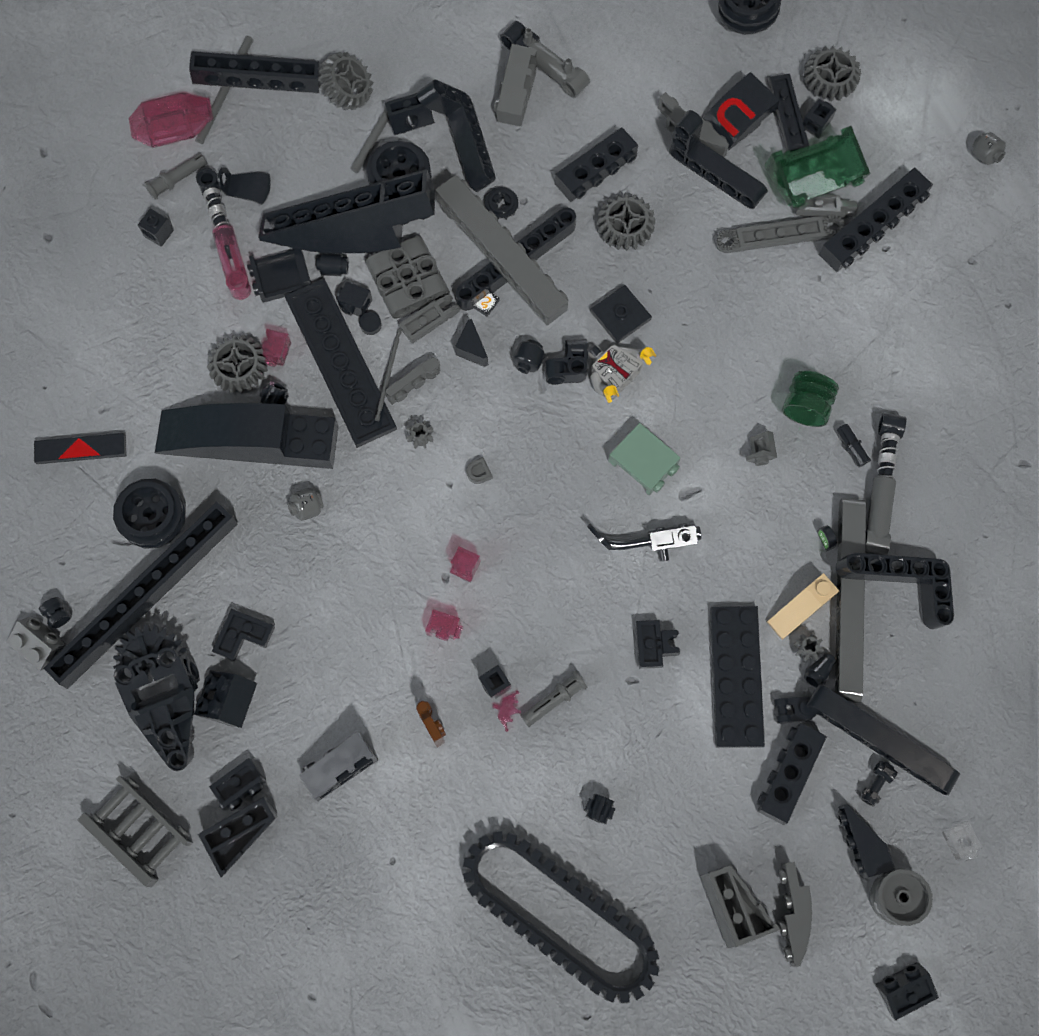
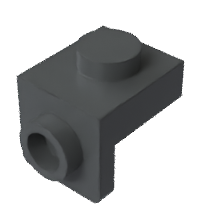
[746,431,777,466]

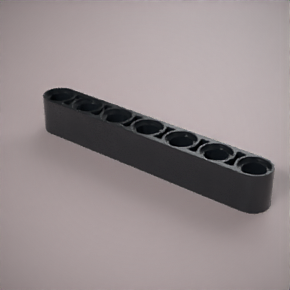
[456,207,576,311]
[806,685,960,796]

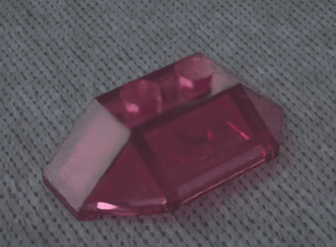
[129,92,214,148]

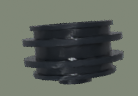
[718,0,781,34]
[366,140,432,185]
[113,478,186,549]

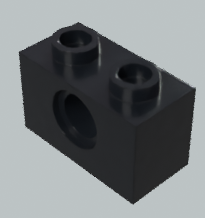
[385,93,435,136]

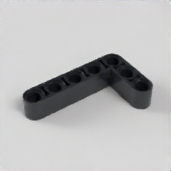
[417,79,496,192]
[670,110,768,209]
[835,553,954,630]

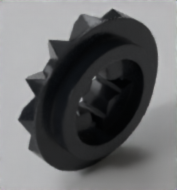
[484,187,519,220]

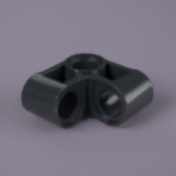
[545,339,588,385]

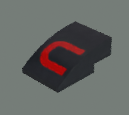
[703,72,780,150]

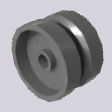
[870,869,933,926]

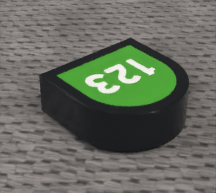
[816,525,837,552]

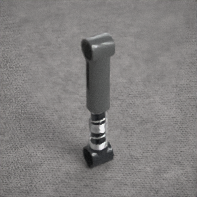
[865,413,907,555]

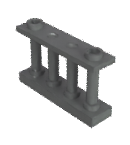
[77,776,193,887]

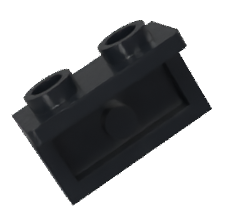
[209,758,266,811]

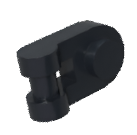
[774,696,816,724]

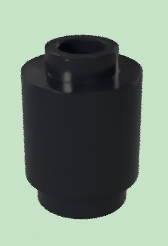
[316,253,349,276]

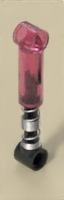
[196,168,251,300]

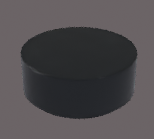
[359,312,382,335]

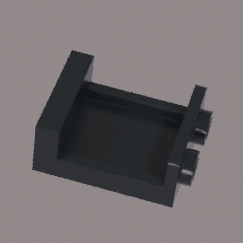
[247,248,311,303]

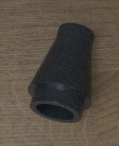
[804,653,836,688]

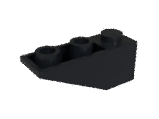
[837,804,895,878]

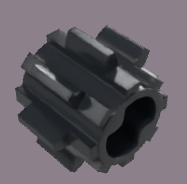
[259,381,289,405]
[585,794,616,824]

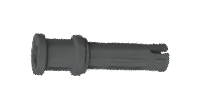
[144,152,207,200]
[520,671,588,727]

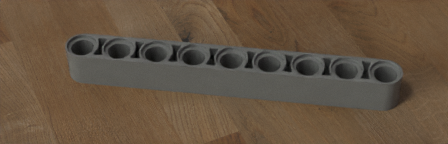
[835,498,866,702]

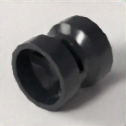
[39,597,72,629]

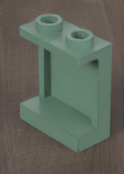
[608,423,681,496]

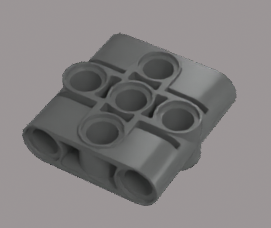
[366,236,450,319]

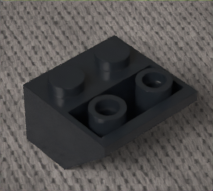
[194,670,257,728]

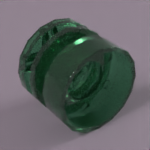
[782,371,839,427]

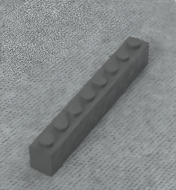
[435,175,568,326]

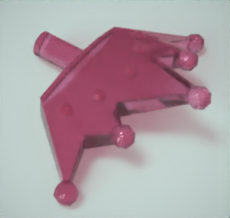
[493,691,521,732]

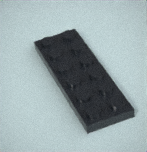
[710,606,765,748]

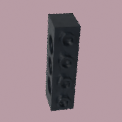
[555,127,638,202]
[756,723,827,825]

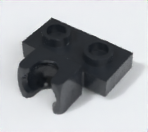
[636,620,680,669]

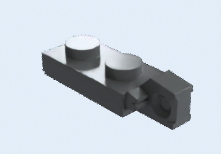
[796,193,857,217]

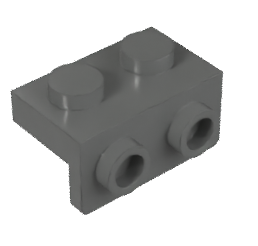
[6,616,66,671]

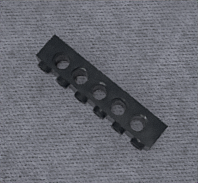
[189,51,320,93]
[819,167,933,272]

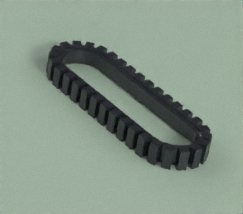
[463,831,660,1004]

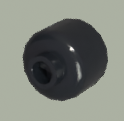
[513,339,545,374]

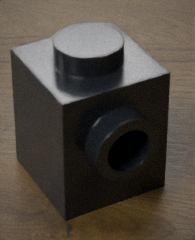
[336,281,373,317]

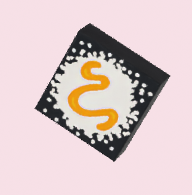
[473,292,500,317]

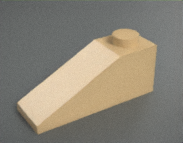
[767,573,839,640]

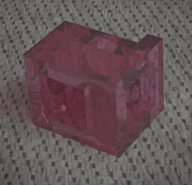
[262,329,291,367]
[450,546,481,583]
[425,609,463,641]

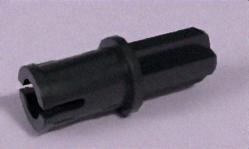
[837,424,871,467]

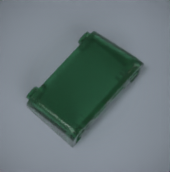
[764,126,870,208]

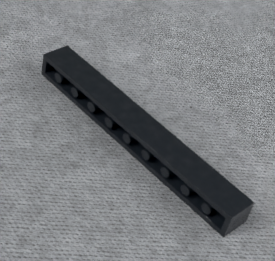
[43,502,238,689]

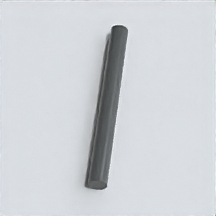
[351,100,391,173]

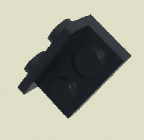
[875,962,939,1021]

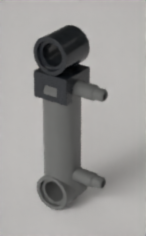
[500,21,590,98]

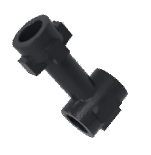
[861,760,898,806]

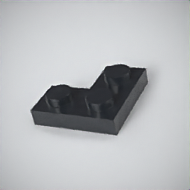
[212,609,275,661]

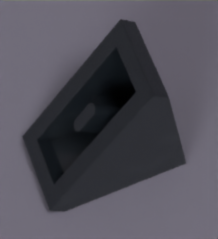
[455,319,488,367]

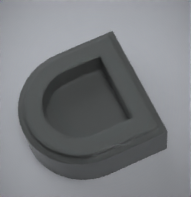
[466,457,493,484]

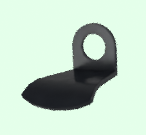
[218,167,271,205]

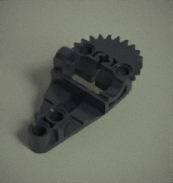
[113,624,200,771]

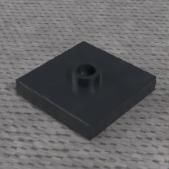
[590,285,652,344]

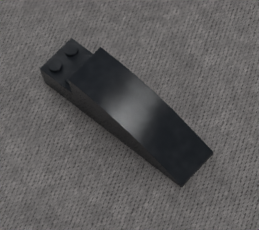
[258,169,435,253]
[154,403,339,469]

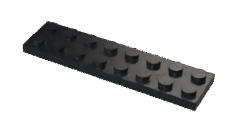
[284,279,397,448]

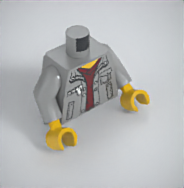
[588,345,657,403]

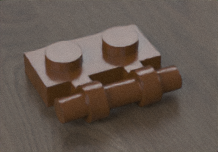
[416,701,446,747]

